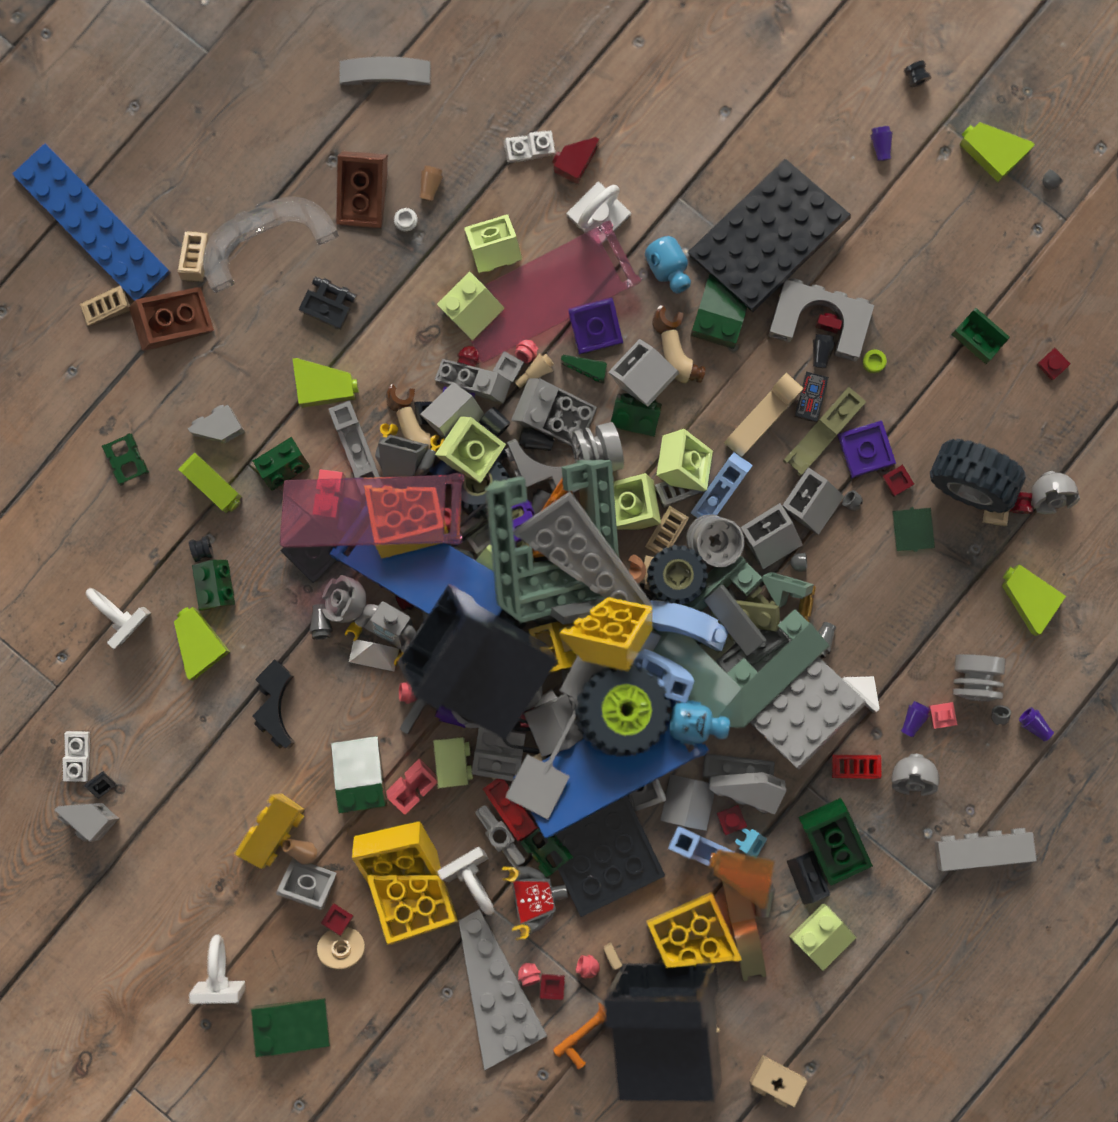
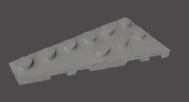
[513,492,652,606]
[459,909,547,1070]

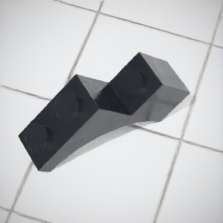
[252,659,295,749]

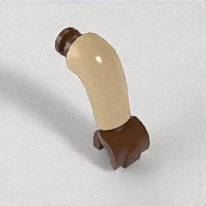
[652,305,705,383]
[386,384,443,449]

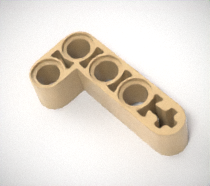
[724,373,804,457]

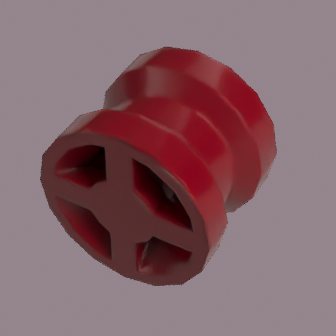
[1010,492,1033,514]

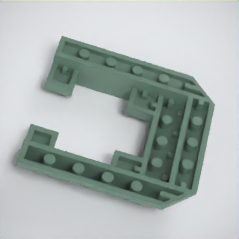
[486,460,619,622]
[652,556,829,728]

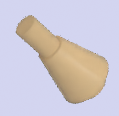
[514,353,554,388]

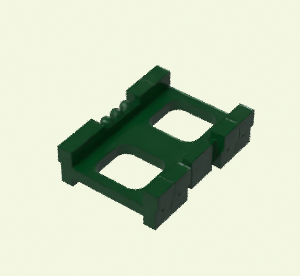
[102,433,150,486]
[520,828,573,878]

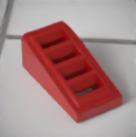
[832,755,881,779]

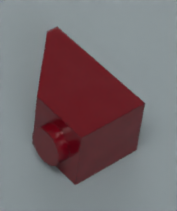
[552,137,600,185]

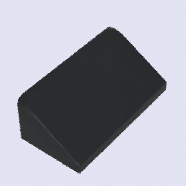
[787,851,831,905]

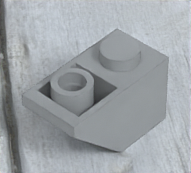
[188,405,245,444]

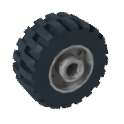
[930,439,1026,513]

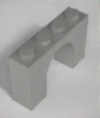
[768,278,874,362]

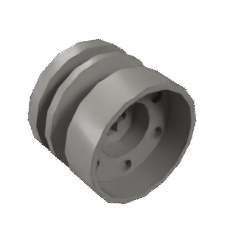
[572,422,624,471]
[686,514,744,567]
[953,654,1006,702]

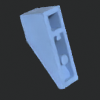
[691,452,753,518]

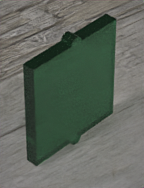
[892,507,935,552]

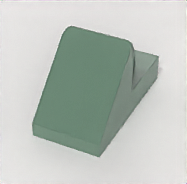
[762,572,814,608]

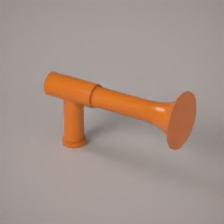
[553,1002,605,1070]

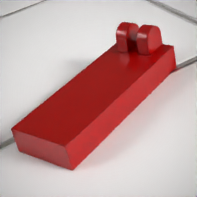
[483,778,538,842]

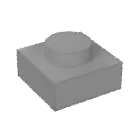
[493,351,524,383]

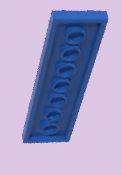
[12,143,171,300]

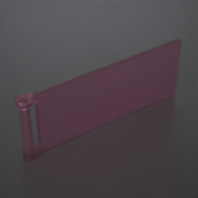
[470,220,641,362]
[280,473,464,547]

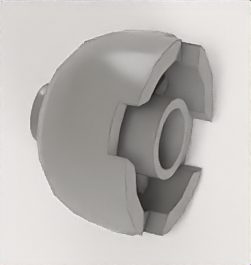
[1031,471,1080,514]
[322,575,367,623]
[891,754,939,796]

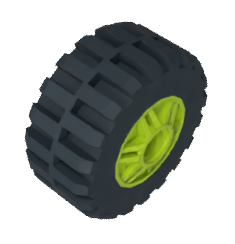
[575,665,671,757]

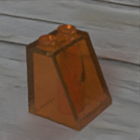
[709,848,775,909]

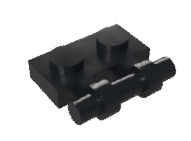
[298,276,357,330]

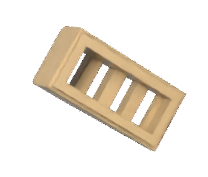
[178,232,208,282]
[80,286,130,326]
[645,506,689,554]

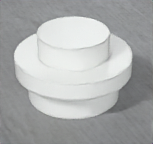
[394,208,417,231]

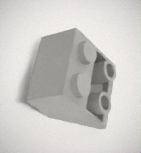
[609,339,679,406]
[782,467,844,535]
[740,503,802,569]
[55,803,119,842]

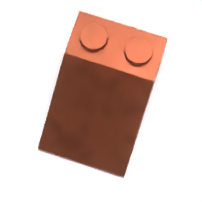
[336,151,388,228]
[129,287,214,351]

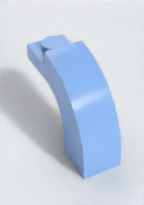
[650,600,728,651]
[632,649,694,703]
[668,826,745,878]

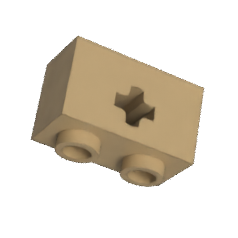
[749,1055,807,1107]

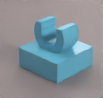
[735,829,767,859]

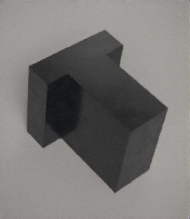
[398,584,558,740]
[603,963,722,1102]

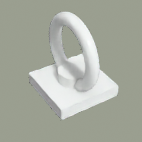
[566,181,631,246]
[86,588,151,649]
[437,847,494,915]
[189,935,245,1003]

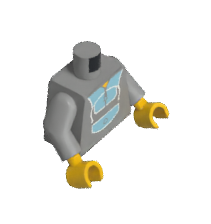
[345,601,417,666]

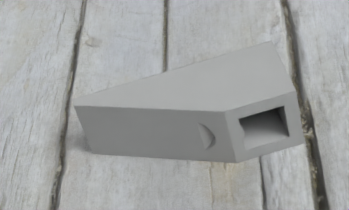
[435,359,511,403]
[709,772,786,814]

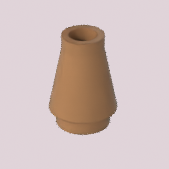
[419,166,443,201]
[282,838,317,865]

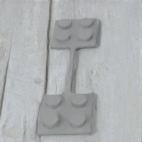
[506,656,608,819]

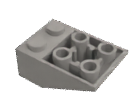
[511,378,597,446]

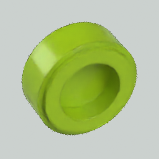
[862,349,887,374]

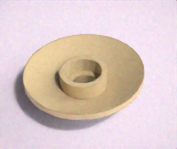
[317,927,365,970]

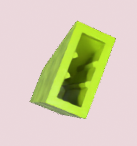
[959,122,1035,182]
[292,358,359,408]
[178,452,242,513]
[1002,564,1066,636]
[174,607,230,681]

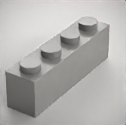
[935,828,1036,871]

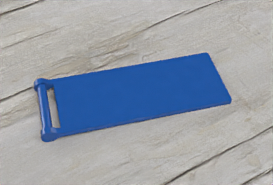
[329,501,503,616]
[513,697,709,838]

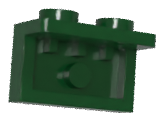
[951,308,1010,364]
[611,393,662,437]
[253,437,310,491]
[192,560,235,611]

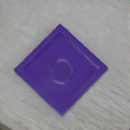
[568,297,624,354]
[837,420,896,479]

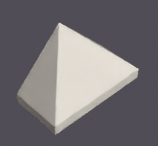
[349,640,399,672]
[842,676,879,713]

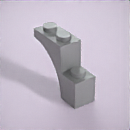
[505,439,579,492]

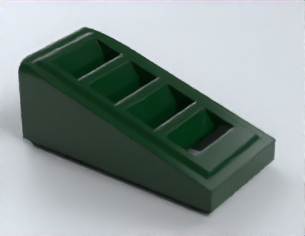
[561,355,607,384]

